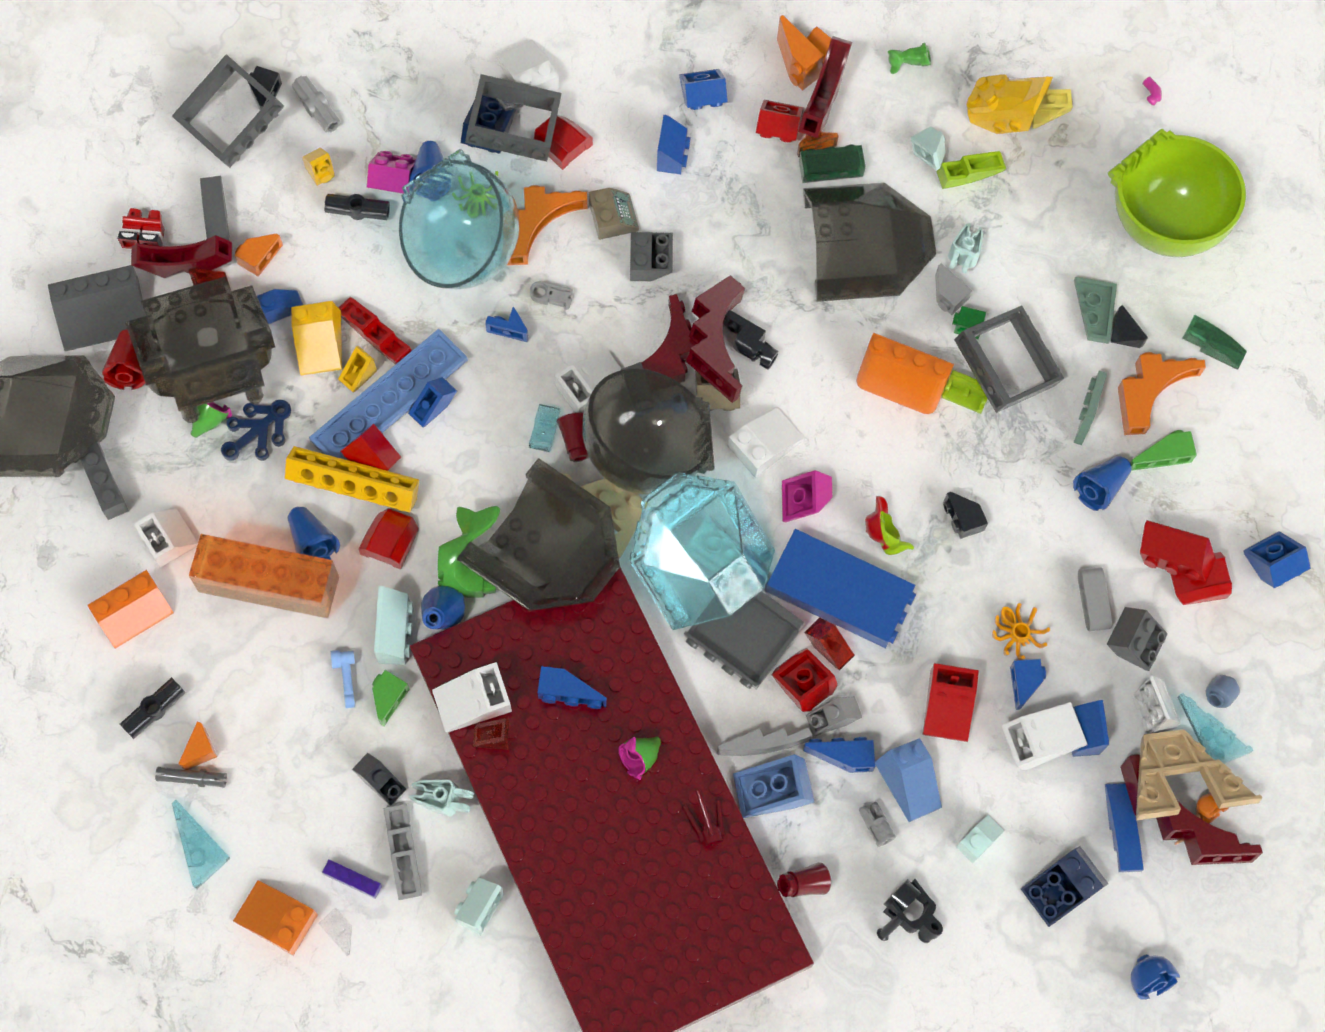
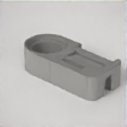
[530,281,573,310]

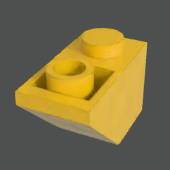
[302,147,335,186]

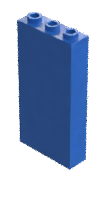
[765,529,916,649]

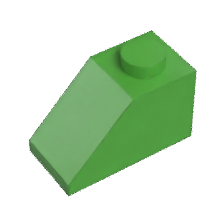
[372,670,410,726]

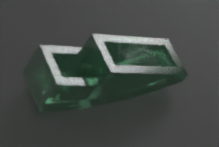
[1182,315,1247,370]

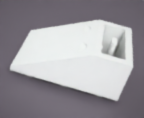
[555,351,627,414]
[432,662,512,733]
[1133,676,1181,734]
[1002,702,1088,770]

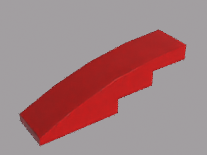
[338,296,412,365]

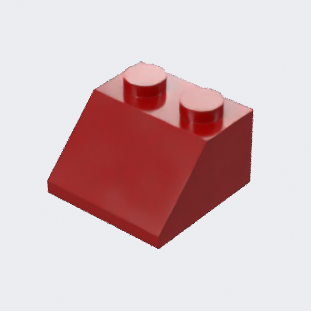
[756,100,804,143]

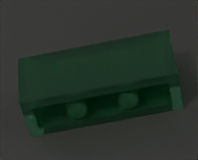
[799,144,866,183]

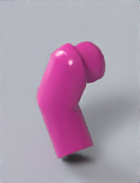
[1142,76,1162,105]

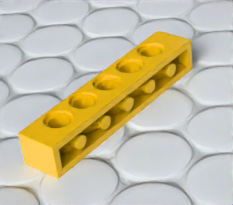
[285,446,419,512]

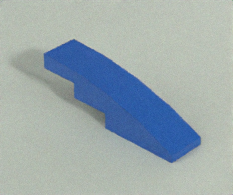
[1105,783,1144,872]

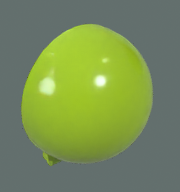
[1108,129,1246,257]

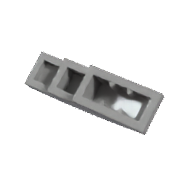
[717,727,812,756]
[383,804,422,900]

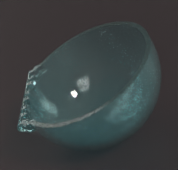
[399,149,520,289]

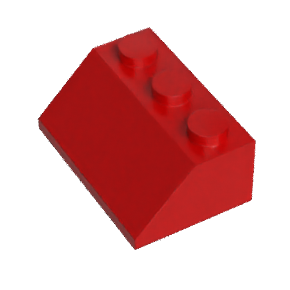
[1140,520,1216,582]

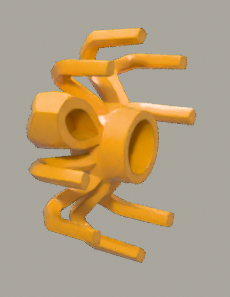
[992,603,1050,660]

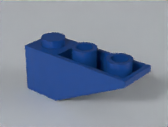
[538,666,607,709]
[803,737,875,773]

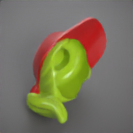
[865,496,914,555]

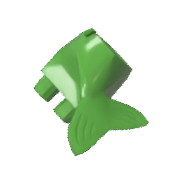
[438,506,500,598]

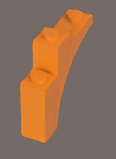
[504,185,588,265]
[1118,352,1206,435]

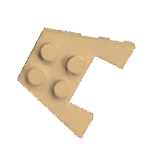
[558,474,648,560]

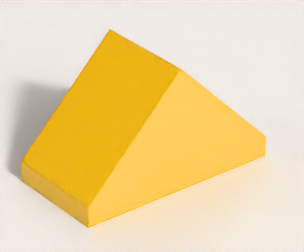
[338,346,377,392]

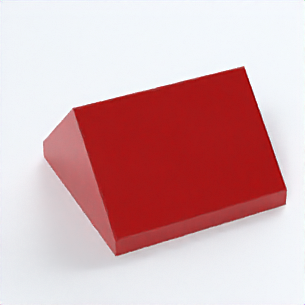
[340,424,401,471]

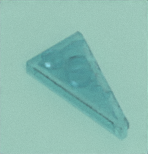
[1177,694,1254,764]
[172,800,231,890]

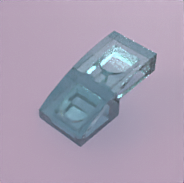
[529,404,560,452]

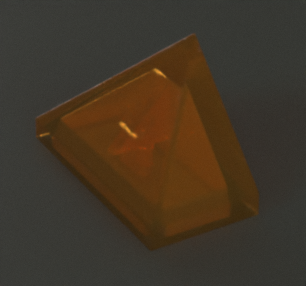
[797,132,839,158]

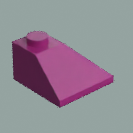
[782,470,832,523]

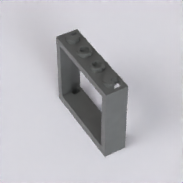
[172,54,284,168]
[465,74,562,162]
[954,305,1064,413]

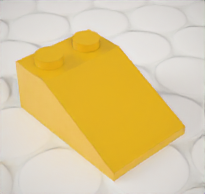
[291,301,342,376]

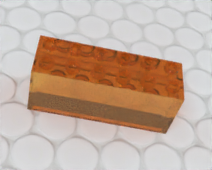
[189,534,339,618]

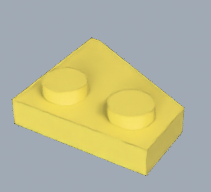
[1032,89,1073,129]

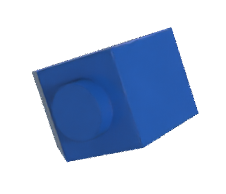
[254,289,303,325]
[408,377,457,427]
[1010,659,1046,710]

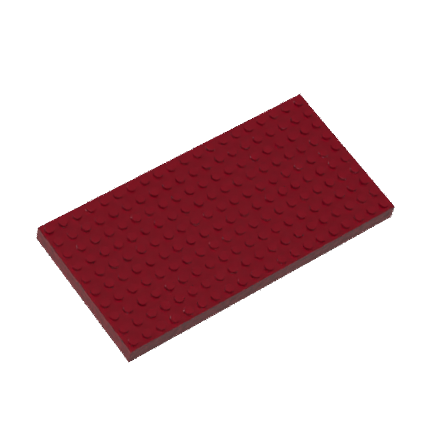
[410,556,814,1032]

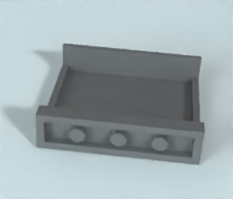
[684,570,804,690]

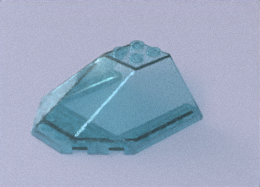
[629,472,775,630]

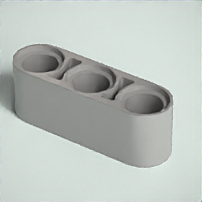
[1078,567,1112,631]

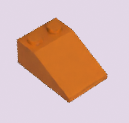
[777,15,824,91]
[233,880,318,956]

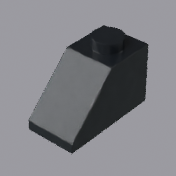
[248,66,282,110]

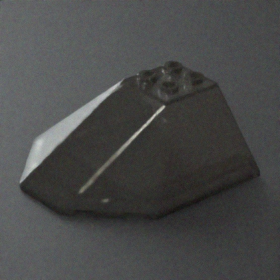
[803,183,936,302]
[0,355,115,477]
[457,458,620,611]

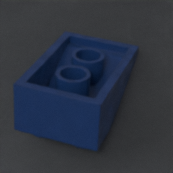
[460,95,518,154]

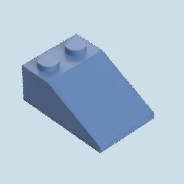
[874,738,942,822]
[733,754,815,818]

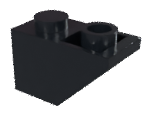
[943,492,988,539]
[352,753,406,806]

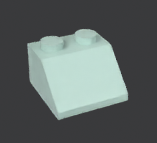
[454,877,504,936]

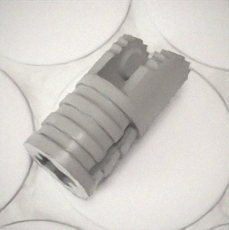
[859,802,896,847]

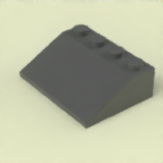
[48,265,150,352]

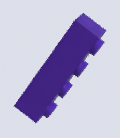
[322,859,382,899]

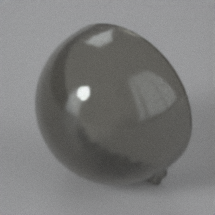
[582,369,715,495]

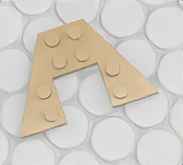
[1136,729,1262,820]

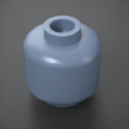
[1205,675,1240,708]

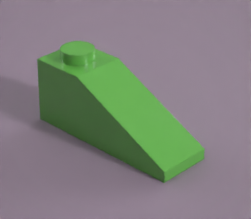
[1130,430,1197,471]

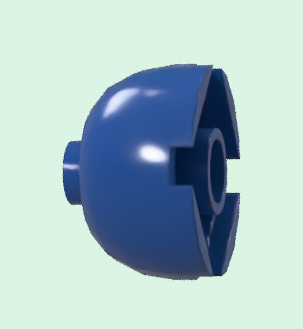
[1131,955,1180,1000]

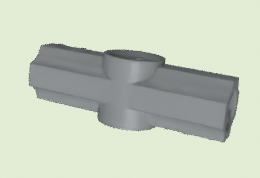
[292,76,340,133]

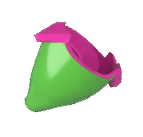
[191,394,232,438]
[619,737,661,780]

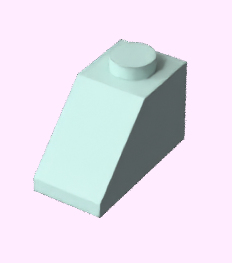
[910,127,946,170]
[957,815,1004,863]

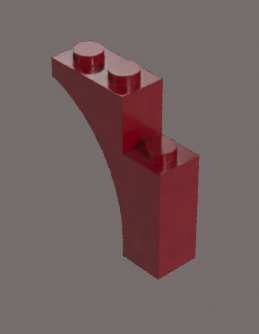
[131,235,232,278]

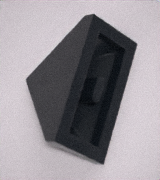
[1111,305,1148,348]

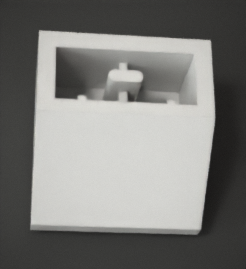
[133,509,199,568]

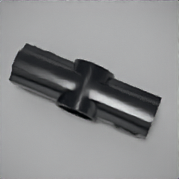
[324,194,390,220]
[120,677,186,739]

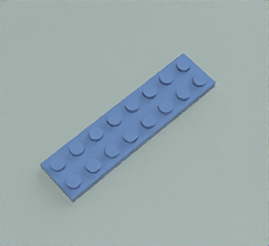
[309,329,468,460]

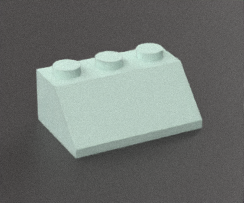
[374,586,413,665]

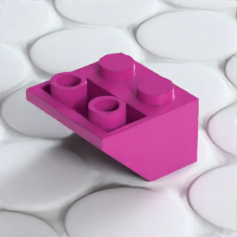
[367,151,416,194]

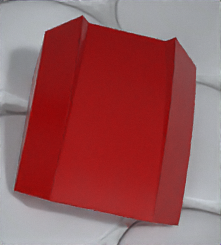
[534,115,593,170]
[359,508,419,569]
[1171,552,1232,605]
[771,648,838,712]

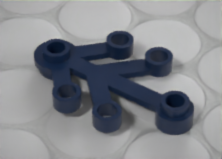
[221,400,291,461]

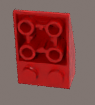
[923,663,979,742]

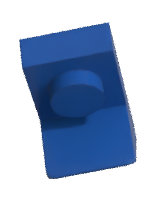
[485,307,528,342]

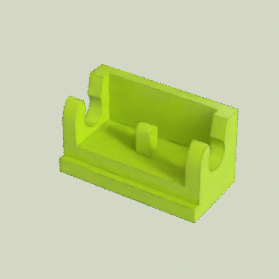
[941,370,988,414]

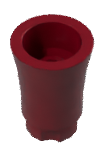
[556,413,591,462]
[777,862,831,897]

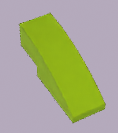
[936,151,1006,189]

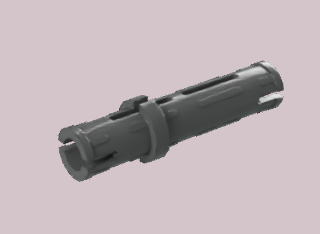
[155,766,227,788]

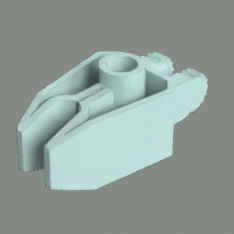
[948,223,983,274]
[409,780,474,817]

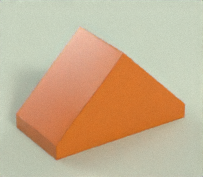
[178,721,217,770]

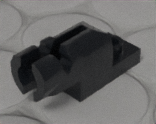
[724,310,779,370]

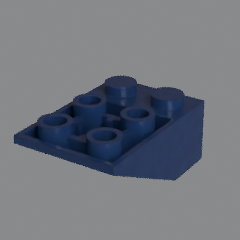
[1021,846,1108,927]

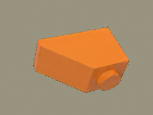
[234,233,283,277]

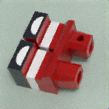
[117,208,165,249]

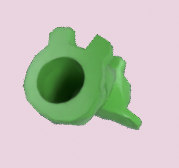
[888,43,931,74]

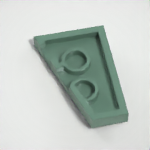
[1074,277,1117,344]
[1074,371,1107,445]

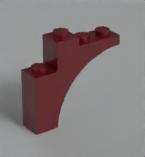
[798,36,852,138]
[641,294,697,390]

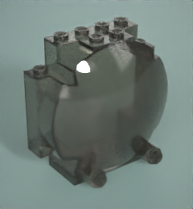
[125,277,275,423]

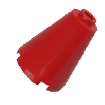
[102,329,147,390]

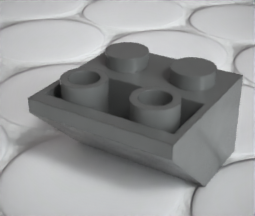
[630,232,673,282]
[1107,607,1167,671]

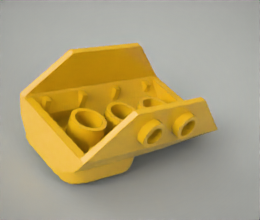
[966,74,1053,134]

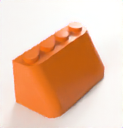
[856,333,954,414]

